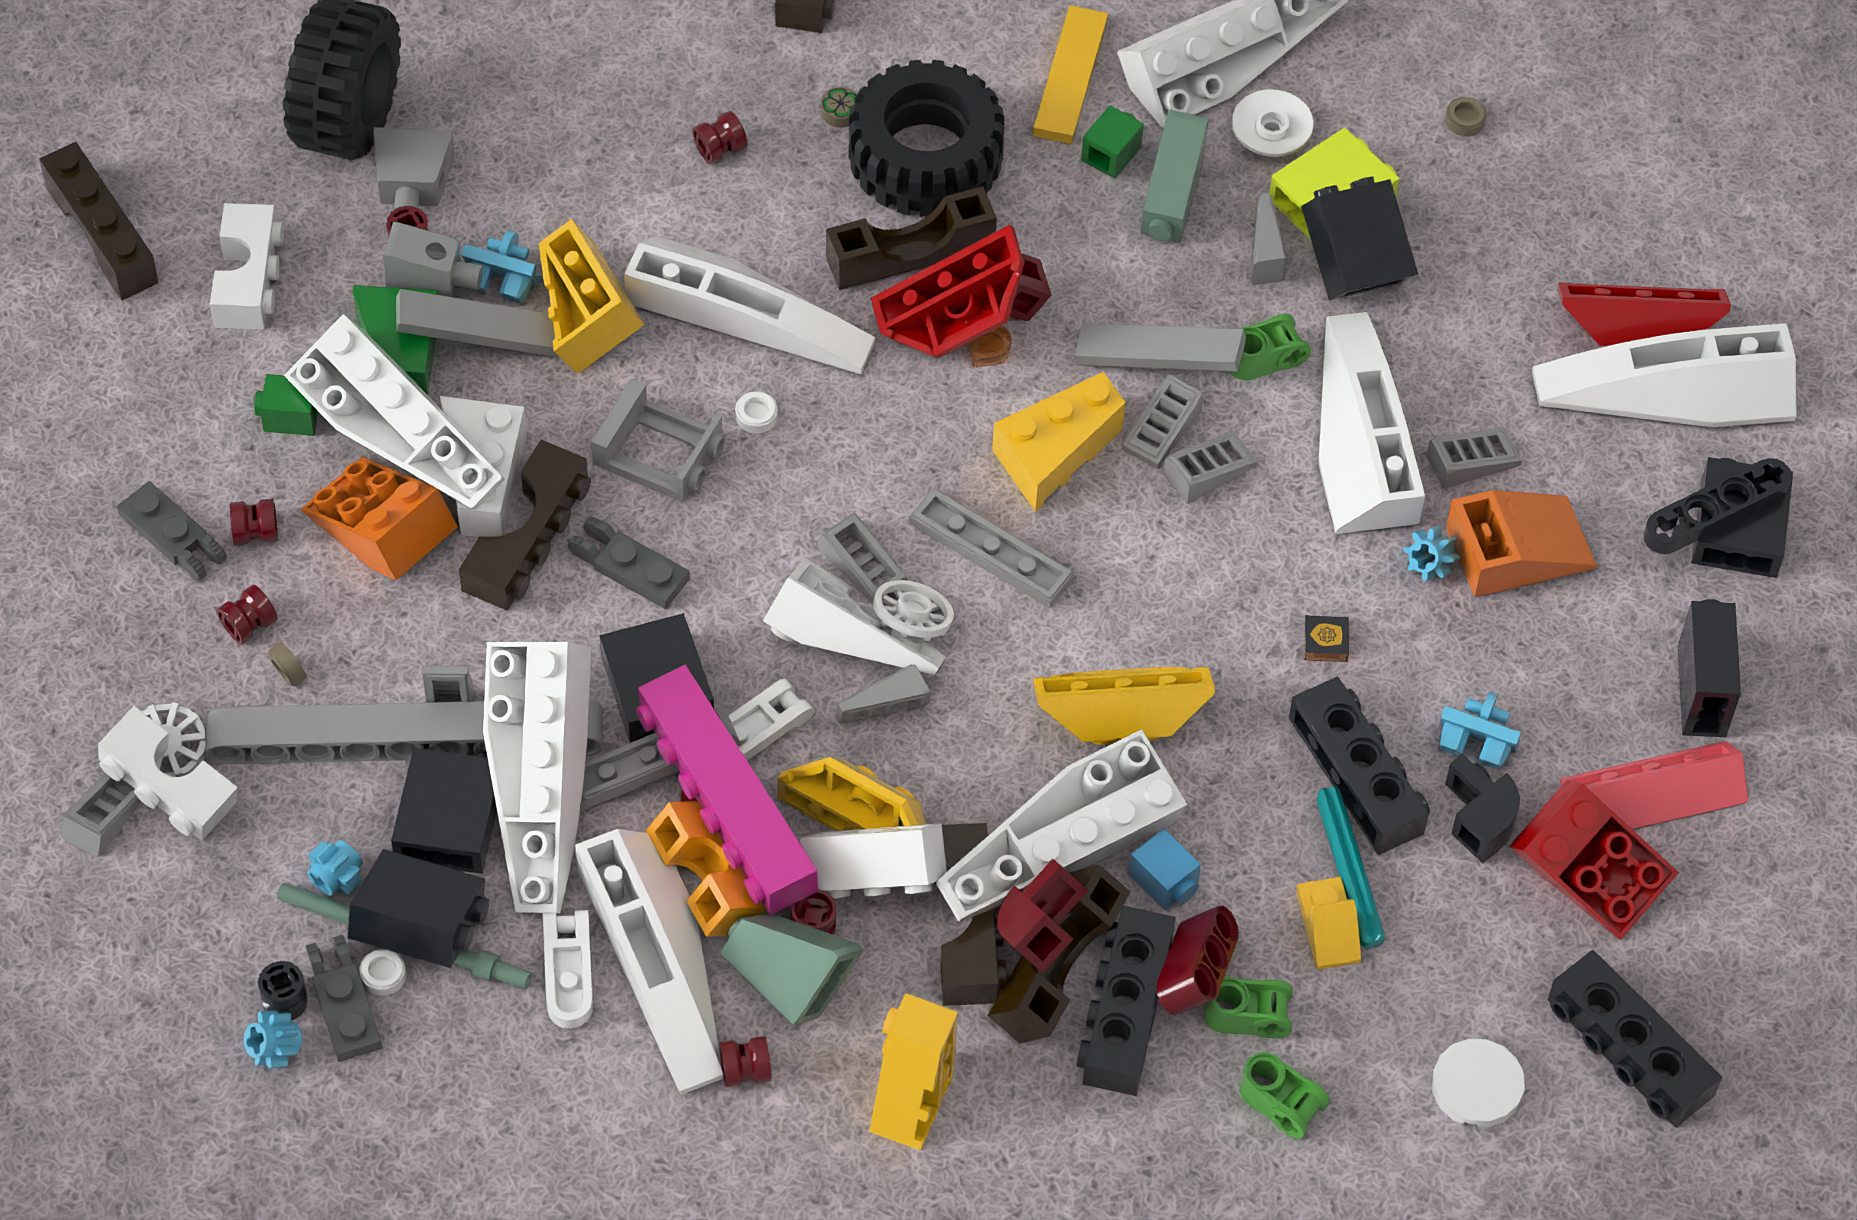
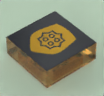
[1304,615,1349,662]

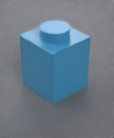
[1129,828,1201,910]

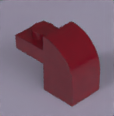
[997,859,1088,973]

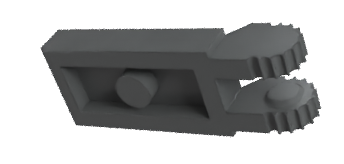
[117,481,227,581]
[567,517,690,610]
[305,934,383,1062]

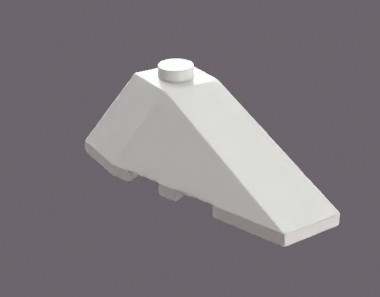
[763,558,946,675]

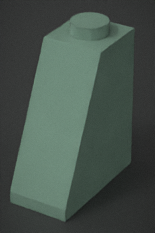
[1140,109,1209,243]
[720,912,864,1025]

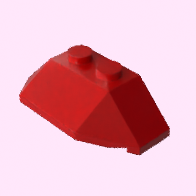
[870,225,1024,359]
[1558,282,1731,347]

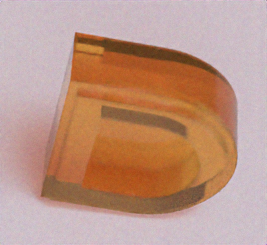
[968,326,1012,367]

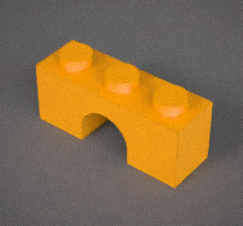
[646,801,766,937]

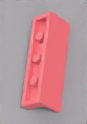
[1560,741,1748,829]

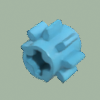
[1403,526,1461,581]
[307,840,363,896]
[244,1011,302,1068]

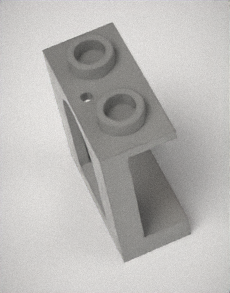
[591,379,726,502]

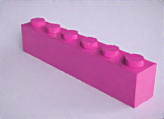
[636,665,818,916]

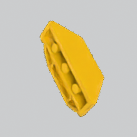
[1033,667,1215,745]
[777,757,926,831]

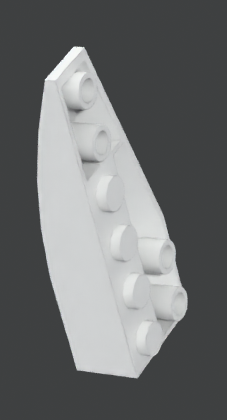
[1117,0,1349,128]
[624,236,875,374]
[1318,312,1425,534]
[284,314,505,510]
[1532,323,1797,427]
[483,642,591,914]
[936,729,1187,922]
[575,829,724,1095]

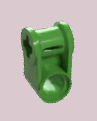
[1229,314,1311,380]
[1203,977,1293,1039]
[1239,1052,1330,1139]

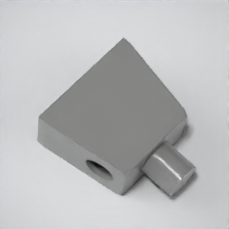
[374,127,455,211]
[383,222,483,298]

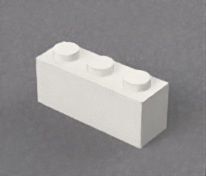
[800,824,947,898]

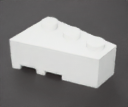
[440,396,527,537]

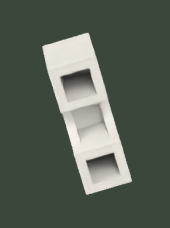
[210,203,284,330]
[98,706,238,840]

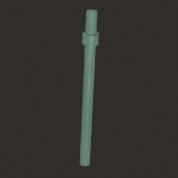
[277,882,532,990]

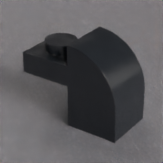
[1445,754,1520,864]

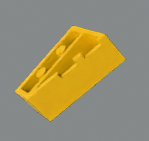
[539,219,645,373]
[992,372,1126,512]
[869,993,958,1150]

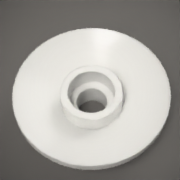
[1232,89,1313,157]

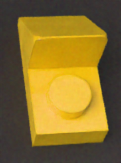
[1296,877,1361,970]

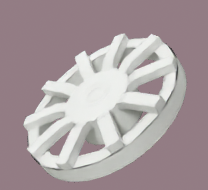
[872,580,954,641]
[142,702,206,777]

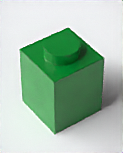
[1081,105,1144,179]
[254,374,319,436]

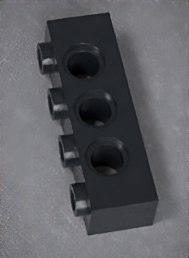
[1289,676,1430,855]
[1076,906,1176,1096]
[1548,949,1722,1128]

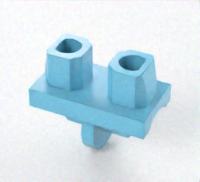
[461,230,543,304]
[1440,692,1521,771]

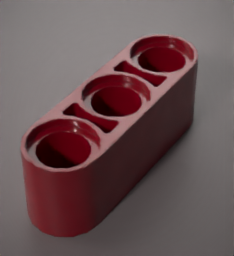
[1156,905,1239,1015]

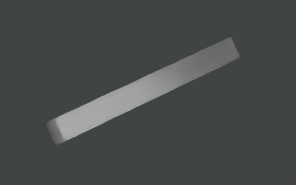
[205,700,603,765]

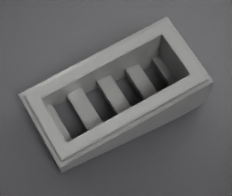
[1251,192,1287,285]
[1121,375,1204,469]
[1427,427,1522,489]
[1163,431,1258,504]
[816,512,908,602]
[835,664,931,724]
[422,666,474,702]
[61,773,141,857]

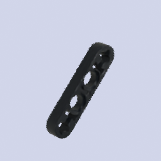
[1644,458,1792,554]

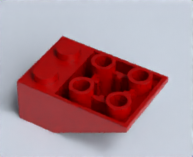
[1509,780,1679,940]

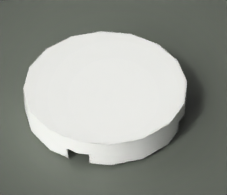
[1432,1039,1525,1128]

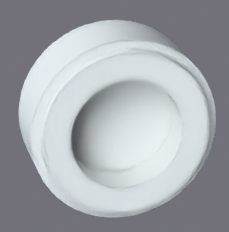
[735,391,778,434]
[359,949,406,996]

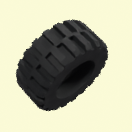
[283,0,401,160]
[849,59,1005,217]

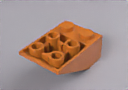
[301,457,458,581]
[1446,490,1597,597]

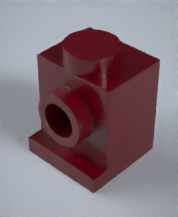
[1010,253,1052,321]

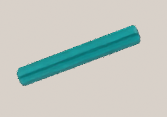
[1316,786,1385,948]

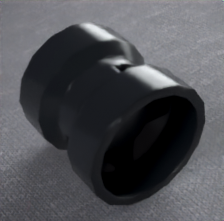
[258,961,308,1021]

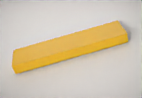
[1033,5,1108,144]

